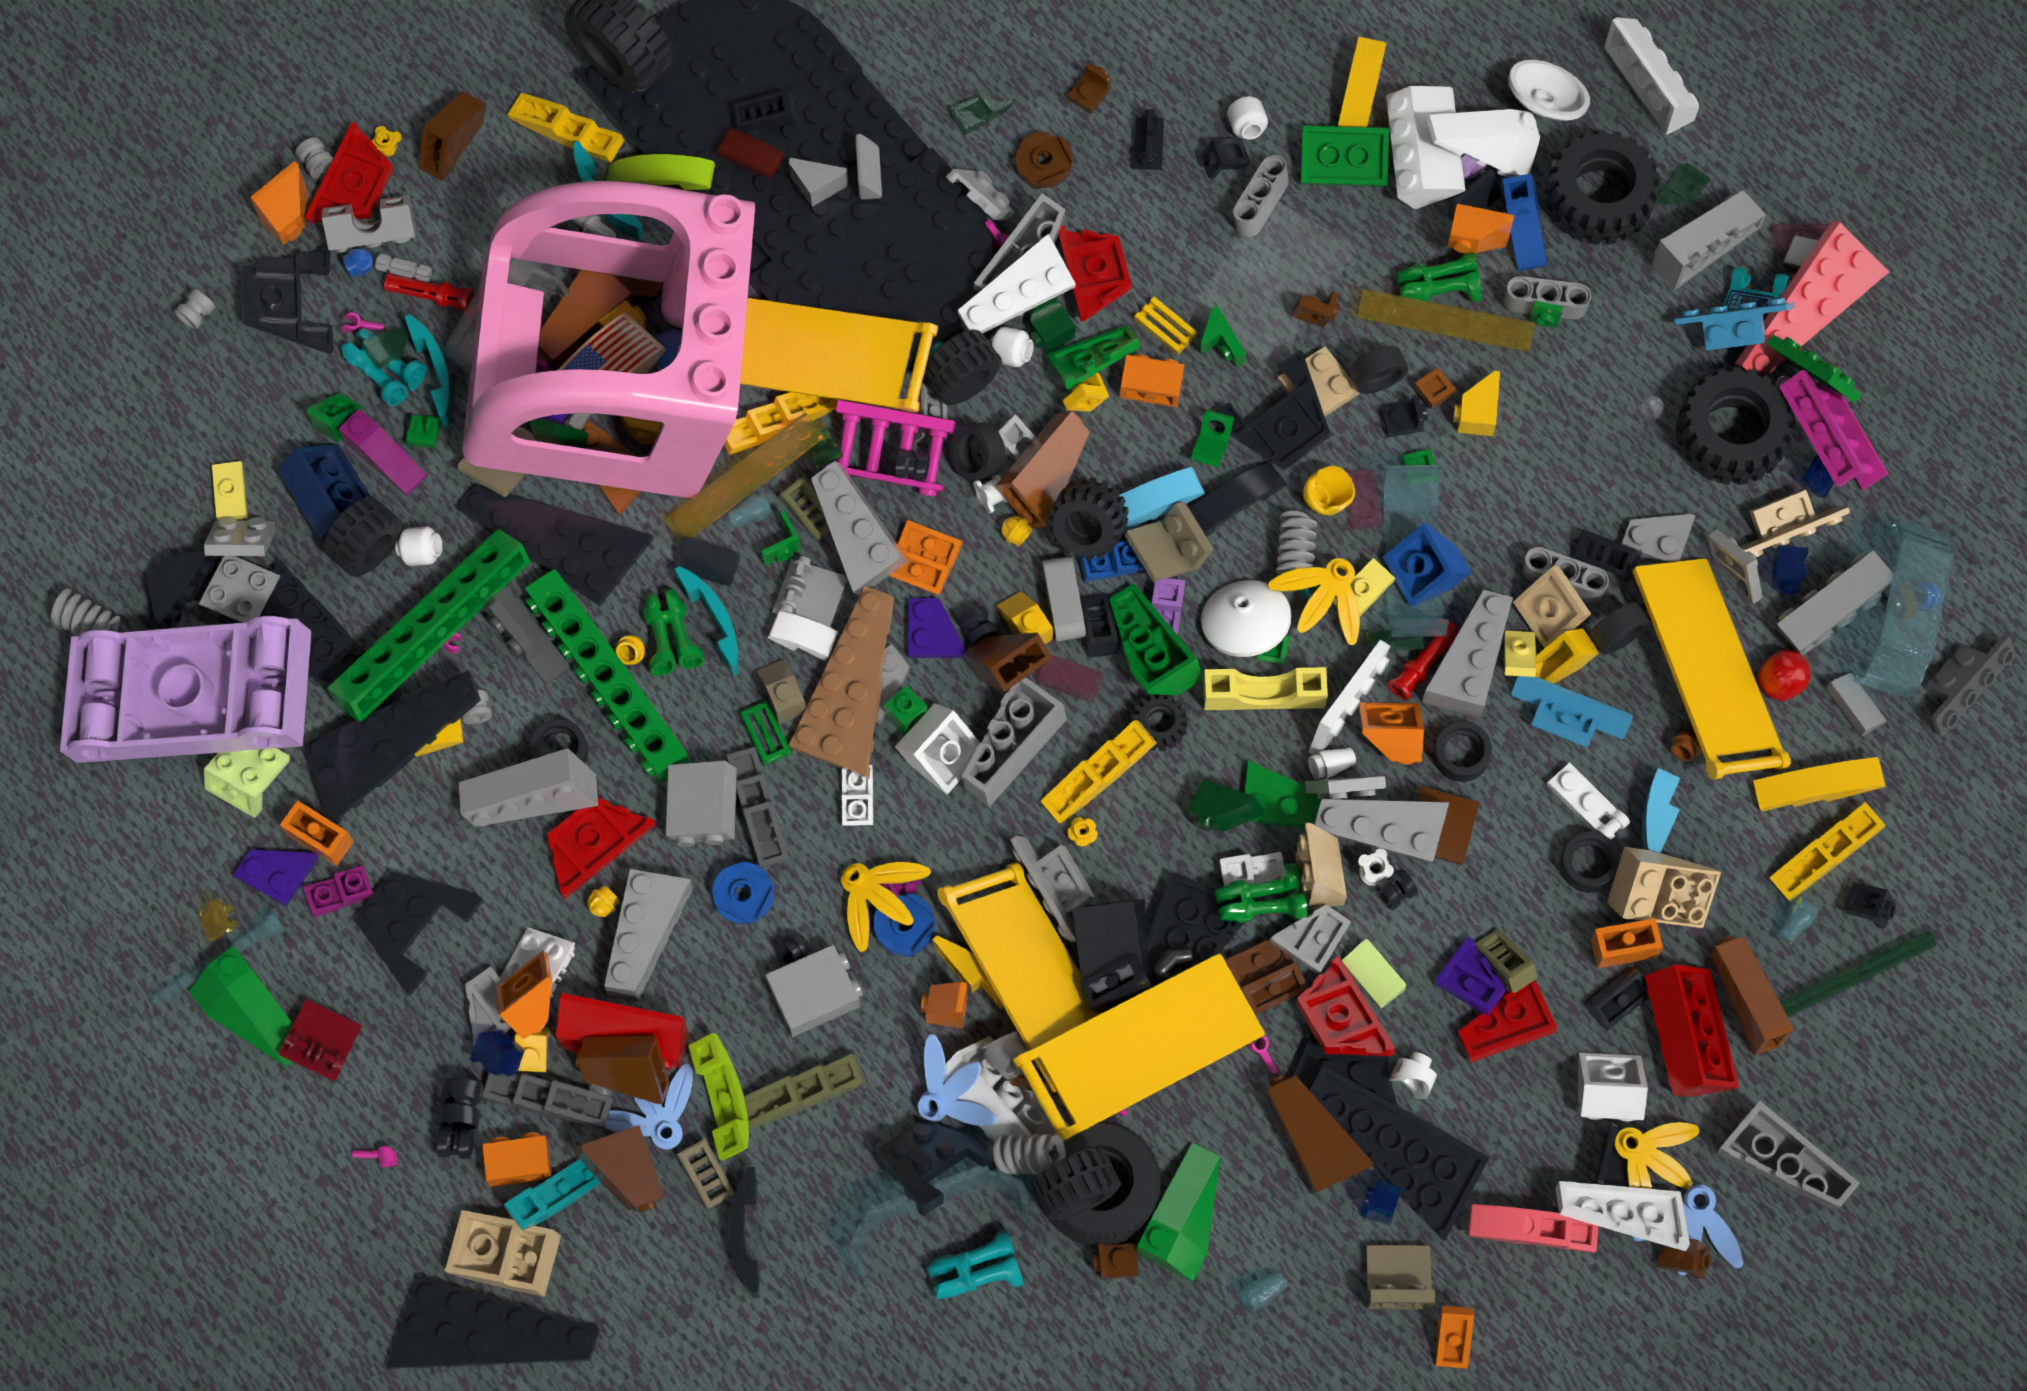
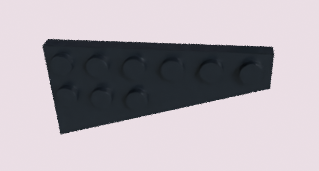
[458,485,654,607]
[239,559,403,712]
[303,670,481,825]
[1123,873,1246,1002]
[1309,1065,1490,1241]
[387,1276,601,1370]

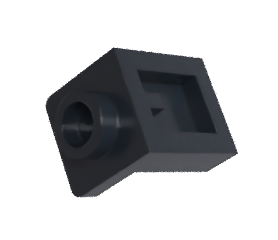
[1200,138,1251,178]
[1381,395,1428,438]
[1843,882,1896,929]

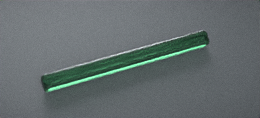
[1780,931,1937,1018]

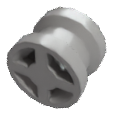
[462,690,492,724]

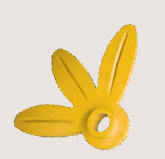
[1268,558,1360,645]
[841,862,931,952]
[1614,1122,1699,1189]

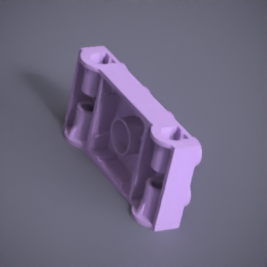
[60,616,311,763]

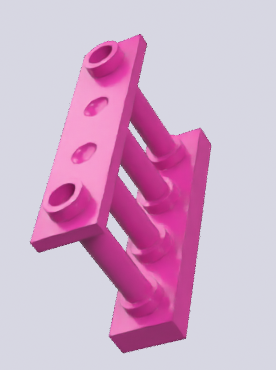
[1779,370,1889,490]
[825,400,957,497]

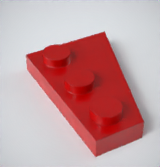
[1458,980,1557,1063]

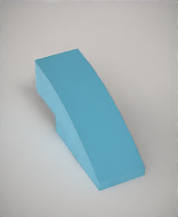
[1119,467,1205,533]
[1642,768,1680,853]

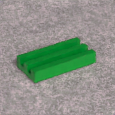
[739,700,792,767]

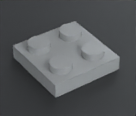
[204,517,275,556]
[1305,776,1386,799]

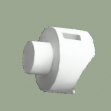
[1389,1052,1437,1099]

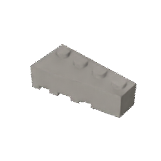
[1652,190,1766,291]
[1777,550,1897,655]
[1314,799,1449,863]

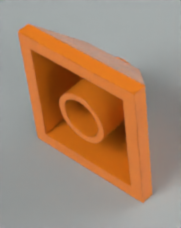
[250,161,308,245]
[1448,204,1514,253]
[1359,702,1424,765]
[496,950,552,1040]

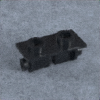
[1133,109,1164,170]

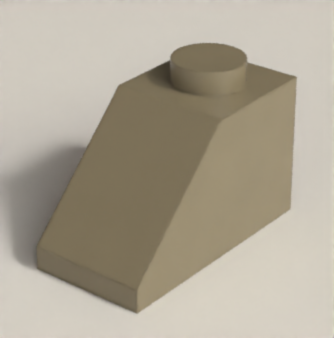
[757,659,806,724]

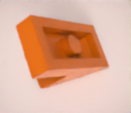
[1436,1306,1475,1369]

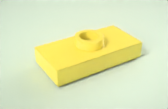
[212,461,248,520]
[1332,558,1395,617]
[1504,630,1536,677]

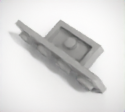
[1010,836,1095,943]

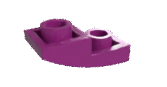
[303,866,373,919]

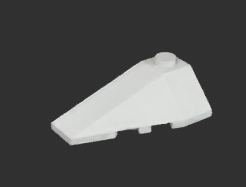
[1426,109,1540,177]

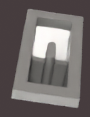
[789,158,848,207]

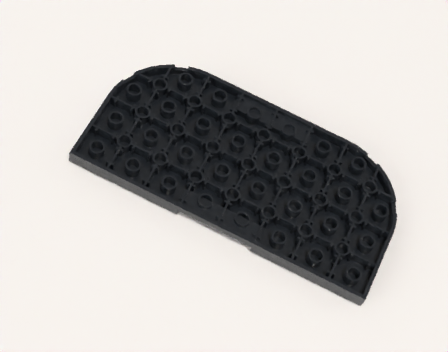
[577,0,993,405]

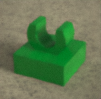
[406,415,441,449]

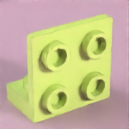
[204,748,290,818]

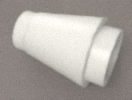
[1308,748,1356,780]

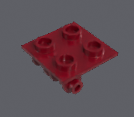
[278,999,362,1082]

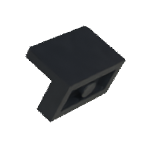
[1594,1124,1636,1187]

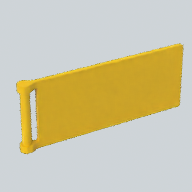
[740,298,938,413]
[1633,558,1791,780]
[937,862,1103,1092]
[1013,954,1265,1142]

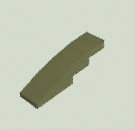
[744,1054,867,1130]

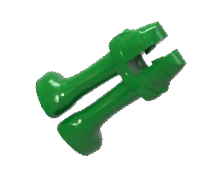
[1396,252,1482,303]
[643,589,705,676]
[1214,863,1307,923]

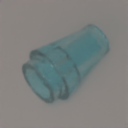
[727,492,774,528]
[1777,897,1820,944]
[1239,1271,1288,1313]

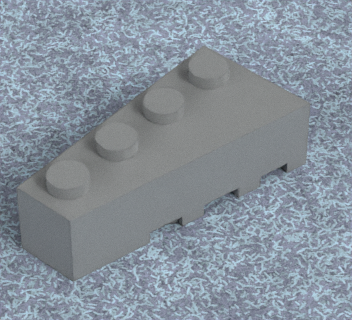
[973,193,1066,326]
[811,461,909,596]
[1422,590,1513,718]
[962,677,1067,807]
[459,748,598,827]
[604,869,693,1001]
[1717,1101,1860,1212]

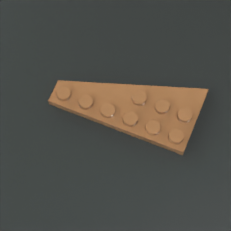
[788,586,894,779]

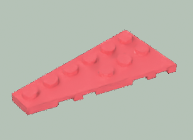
[1735,220,1889,378]

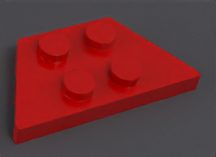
[305,122,394,223]
[1058,225,1132,322]
[547,798,656,900]
[1296,956,1395,1056]

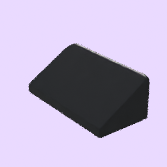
[1447,169,1502,221]
[674,536,740,587]
[1079,954,1151,1013]
[1583,967,1649,1031]

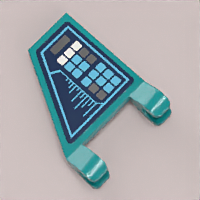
[1722,267,1791,318]

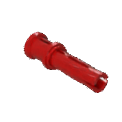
[384,273,475,313]
[1387,621,1460,701]

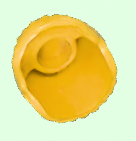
[1303,465,1355,516]

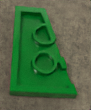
[1047,325,1140,391]
[1244,760,1329,828]

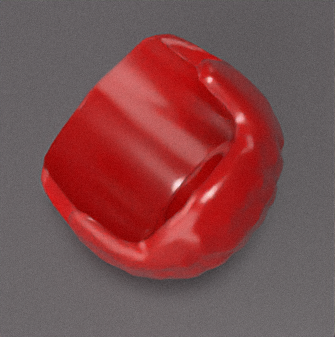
[1758,650,1811,702]

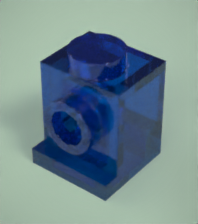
[1772,545,1808,594]
[469,1030,525,1077]
[1360,1180,1402,1226]

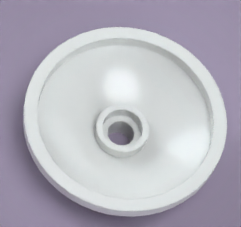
[1508,60,1590,121]
[1201,580,1291,657]

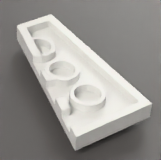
[958,234,1076,333]
[1309,640,1390,755]
[1556,1181,1690,1251]

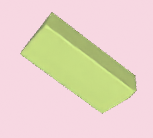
[1342,939,1406,1009]

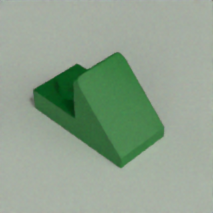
[1201,305,1246,368]

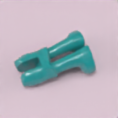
[341,328,427,407]
[926,1229,1024,1299]

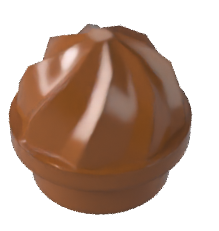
[1671,730,1701,761]

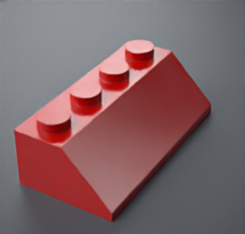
[1645,965,1739,1097]
[556,993,689,1071]

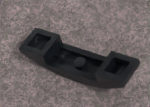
[1189,462,1287,537]
[731,1167,760,1298]

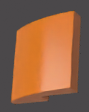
[889,520,963,595]

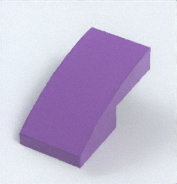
[1152,578,1185,635]

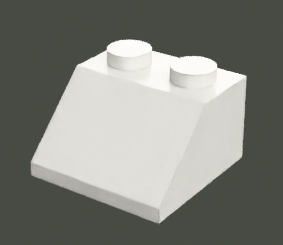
[895,703,980,794]
[1578,1053,1648,1122]

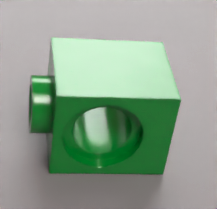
[884,685,927,736]

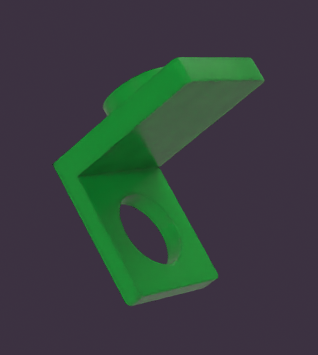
[1529,295,1563,328]
[1191,410,1234,467]
[761,510,801,566]

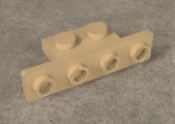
[1740,489,1850,557]

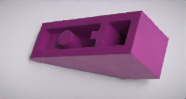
[339,409,427,496]

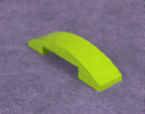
[606,154,715,190]
[689,1033,749,1161]

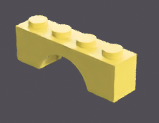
[1203,667,1328,710]

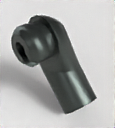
[1151,948,1192,981]

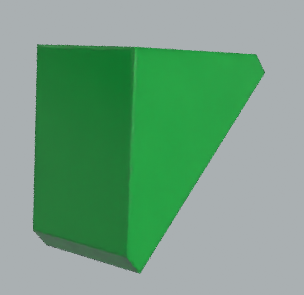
[307,392,364,443]

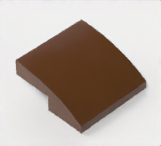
[1416,786,1480,865]
[1224,939,1309,1015]

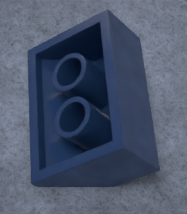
[277,444,370,540]

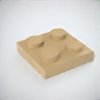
[1277,347,1359,416]
[1513,566,1591,649]

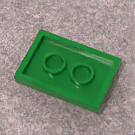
[1300,126,1389,187]
[1766,334,1862,404]

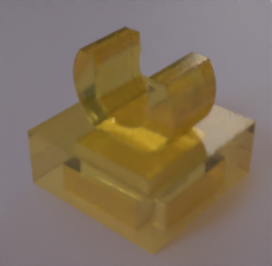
[199,899,239,942]

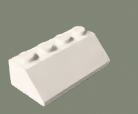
[1604,17,1699,135]
[1386,86,1465,209]
[944,1036,1069,1143]

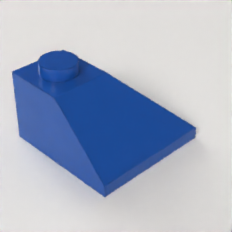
[1383,523,1472,606]

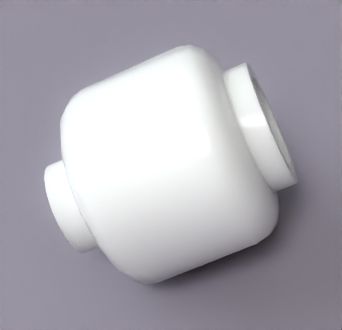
[1227,96,1268,140]
[988,327,1034,367]
[395,526,442,566]

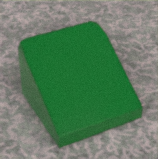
[1256,632,1291,665]

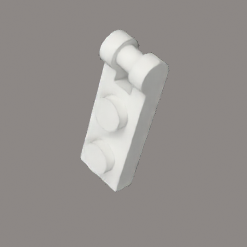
[1547,763,1630,840]

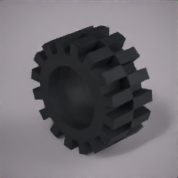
[1133,694,1187,751]

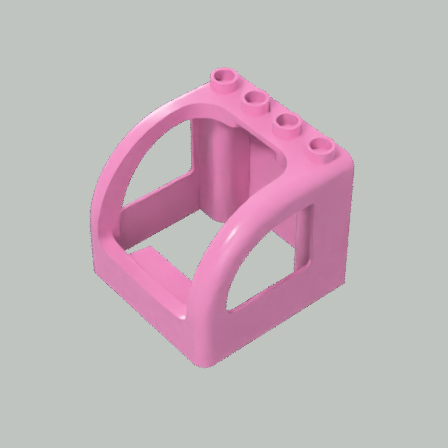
[462,181,755,499]

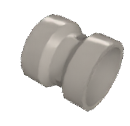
[295,137,333,178]
[174,289,215,330]

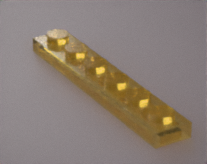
[1357,289,1535,352]
[664,412,824,542]

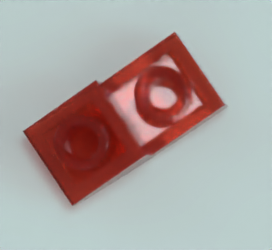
[717,128,785,179]

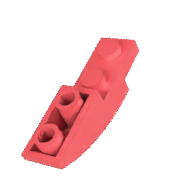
[1467,1204,1599,1253]

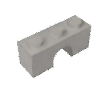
[322,195,416,252]

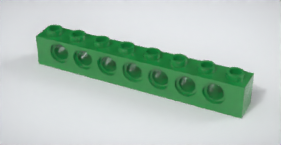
[327,529,531,722]
[525,569,690,783]

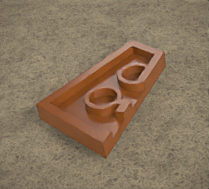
[580,420,642,516]

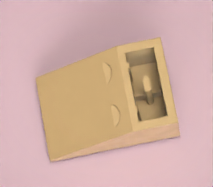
[1295,823,1347,909]
[1607,847,1721,928]

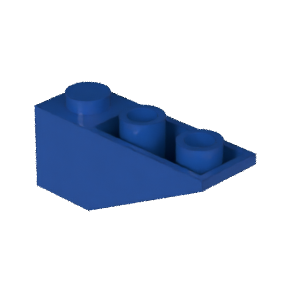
[1503,174,1547,271]

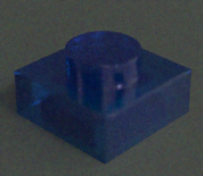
[1802,456,1834,498]

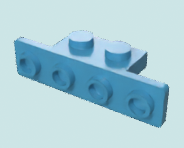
[1674,298,1795,351]
[1511,676,1633,748]

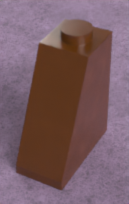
[418,91,486,181]
[963,632,1053,692]
[575,1036,670,1104]
[574,1125,664,1213]

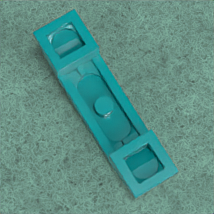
[573,141,644,240]
[404,315,453,428]
[675,566,739,676]
[504,1159,601,1231]

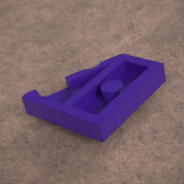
[908,598,966,658]
[234,850,319,907]
[1435,936,1505,1016]

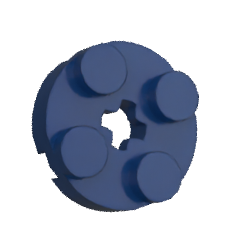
[712,862,775,924]
[874,894,935,957]

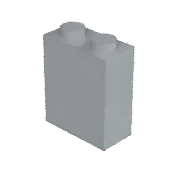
[666,761,737,847]
[766,945,863,1037]

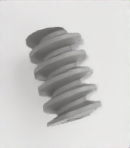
[1276,511,1317,575]
[51,588,120,636]
[993,1134,1066,1175]

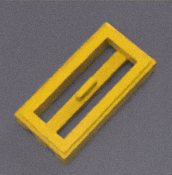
[1134,297,1197,356]

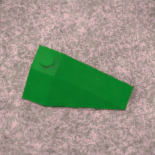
[1109,584,1204,695]
[189,946,294,1068]
[1136,1143,1221,1282]

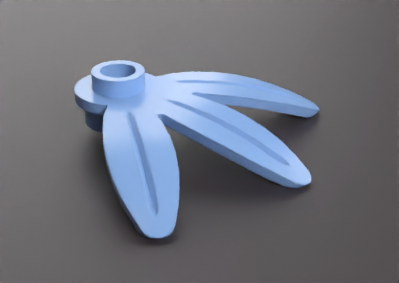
[918,1034,997,1126]
[605,1064,693,1150]
[1633,1184,1743,1275]

